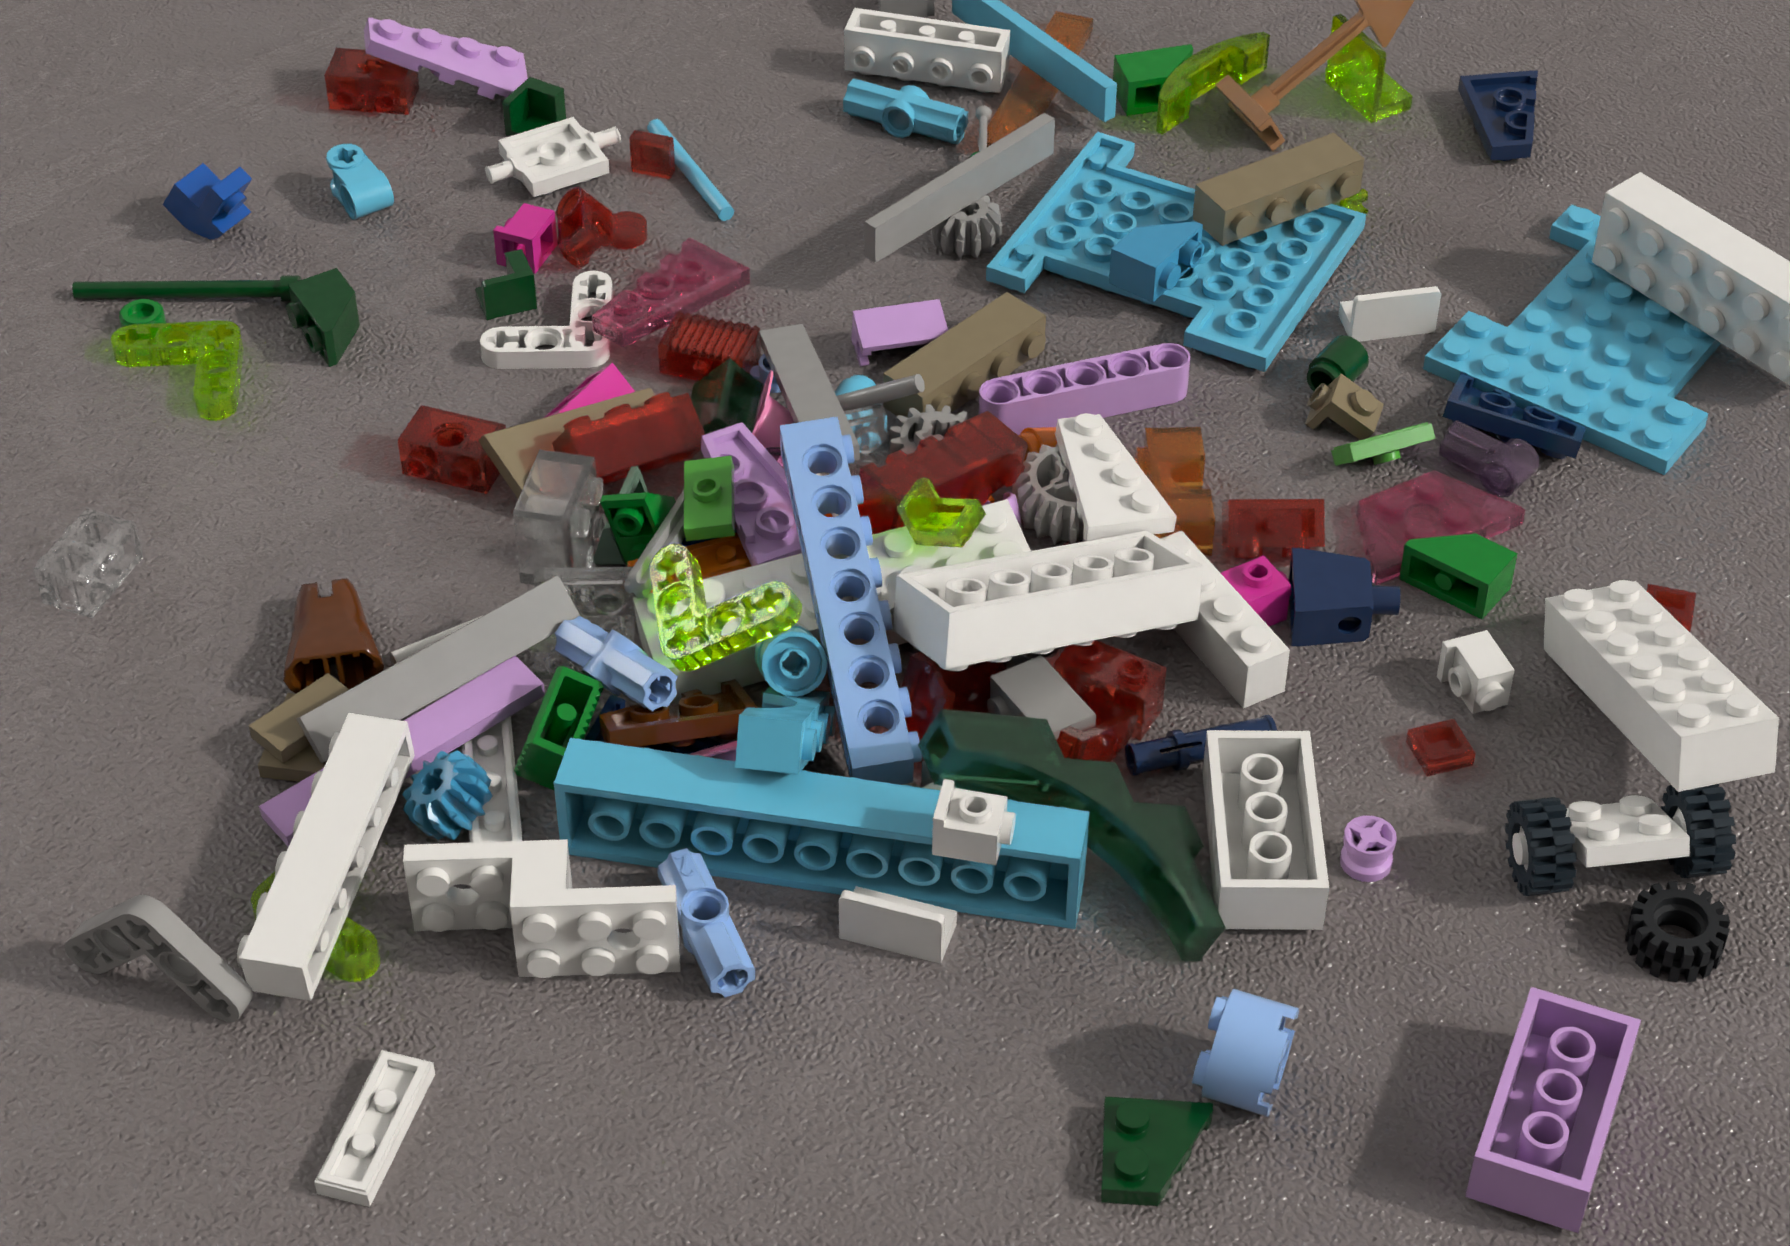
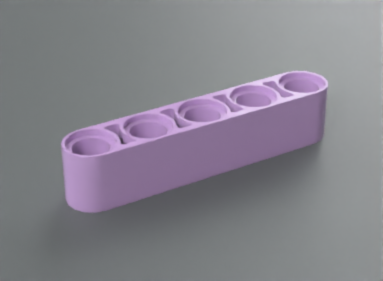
[978,343,1191,439]

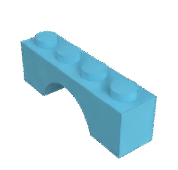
[735,686,837,774]

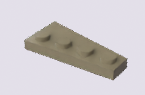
[478,388,676,518]

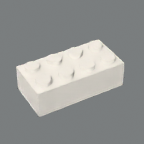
[1202,730,1329,930]

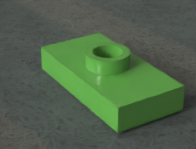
[1331,422,1436,466]
[684,456,735,541]

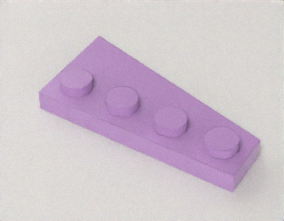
[364,17,528,100]

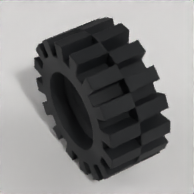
[1625,881,1730,983]

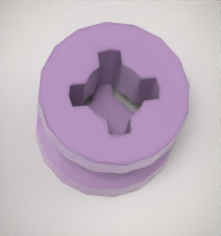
[1340,815,1397,882]

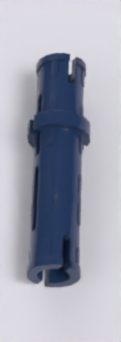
[1124,714,1277,776]

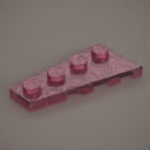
[592,237,750,347]

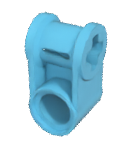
[326,144,394,220]

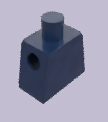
[1288,548,1400,647]

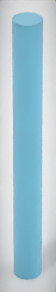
[647,119,734,221]

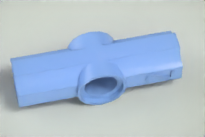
[554,616,678,712]
[657,848,755,997]

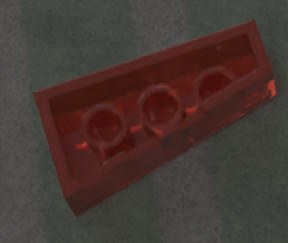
[858,411,1028,535]

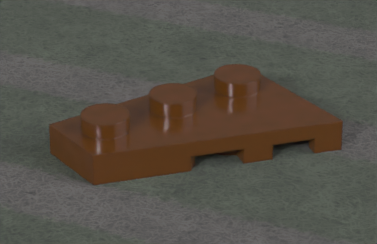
[599,679,758,748]

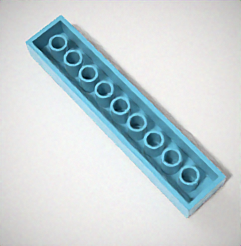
[554,738,1089,929]

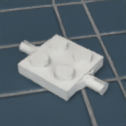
[485,117,621,197]

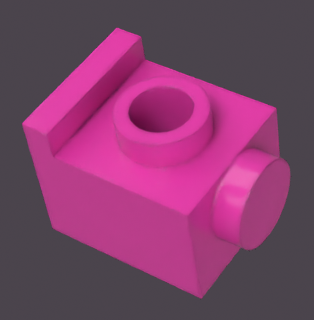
[493,203,558,274]

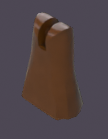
[283,579,384,694]

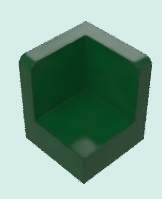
[502,77,566,136]
[475,249,537,320]

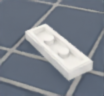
[314,1050,435,1207]

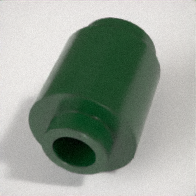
[1307,335,1369,391]

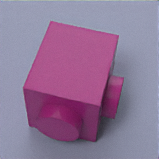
[1221,556,1292,627]

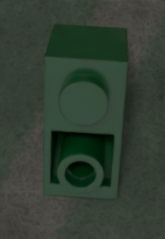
[286,268,360,367]

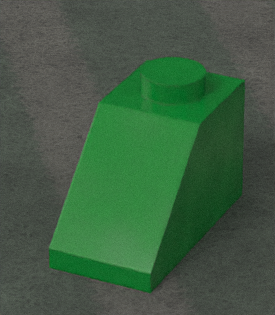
[1399,533,1518,620]

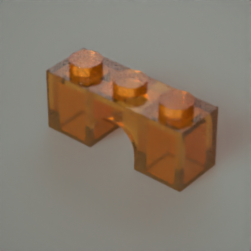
[1135,427,1215,556]

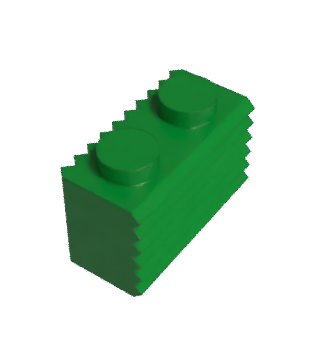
[514,666,604,790]

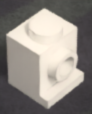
[1437,630,1515,714]
[932,779,1016,865]

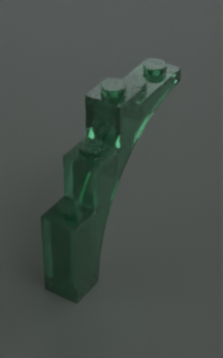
[918,709,1226,961]

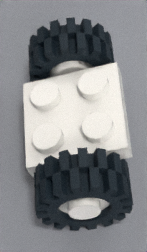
[1505,784,1736,896]

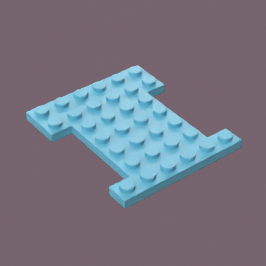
[986,132,1366,372]
[1423,204,1721,475]

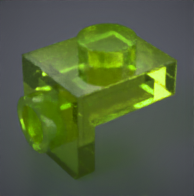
[897,478,986,548]

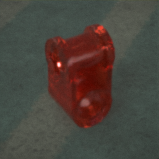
[556,186,615,269]

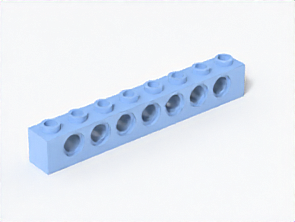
[780,416,922,785]

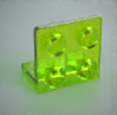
[1325,14,1413,123]

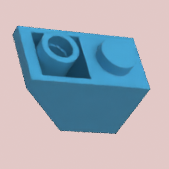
[1109,221,1204,303]

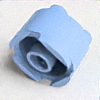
[1192,989,1299,1117]

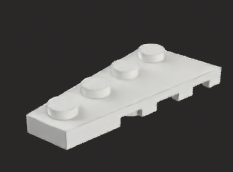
[1055,413,1177,541]

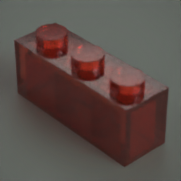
[551,392,705,495]

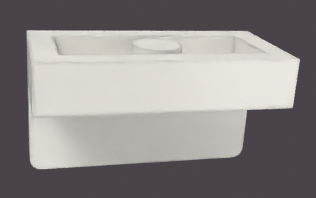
[1338,286,1441,342]
[839,886,957,964]

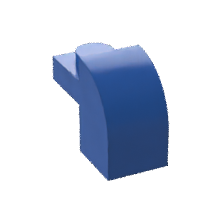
[163,163,252,240]

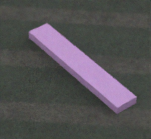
[259,655,545,847]

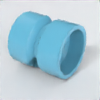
[754,622,827,697]

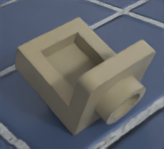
[1305,374,1384,440]

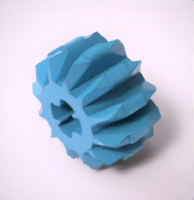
[402,750,493,840]

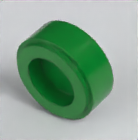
[119,299,166,339]

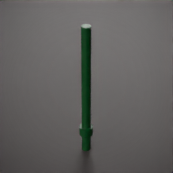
[72,275,301,302]

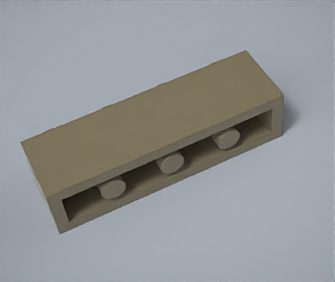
[1193,133,1365,246]
[883,292,1046,418]

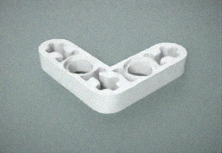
[480,271,613,369]

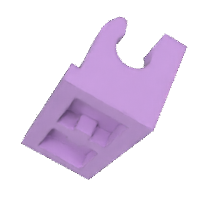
[851,299,948,366]

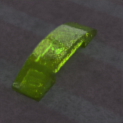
[1156,32,1270,135]

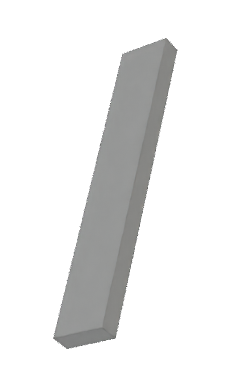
[864,113,1055,263]
[759,324,860,461]
[297,575,580,763]

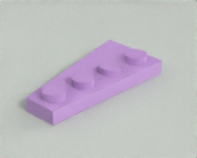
[701,422,825,566]

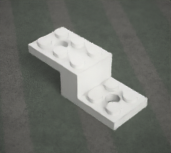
[403,839,680,978]

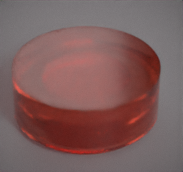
[604,211,648,249]

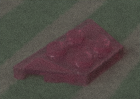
[1356,470,1525,585]

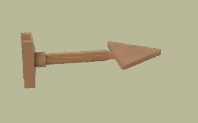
[1216,0,1414,151]

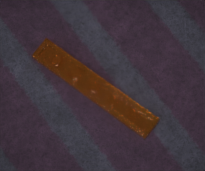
[987,11,1093,147]

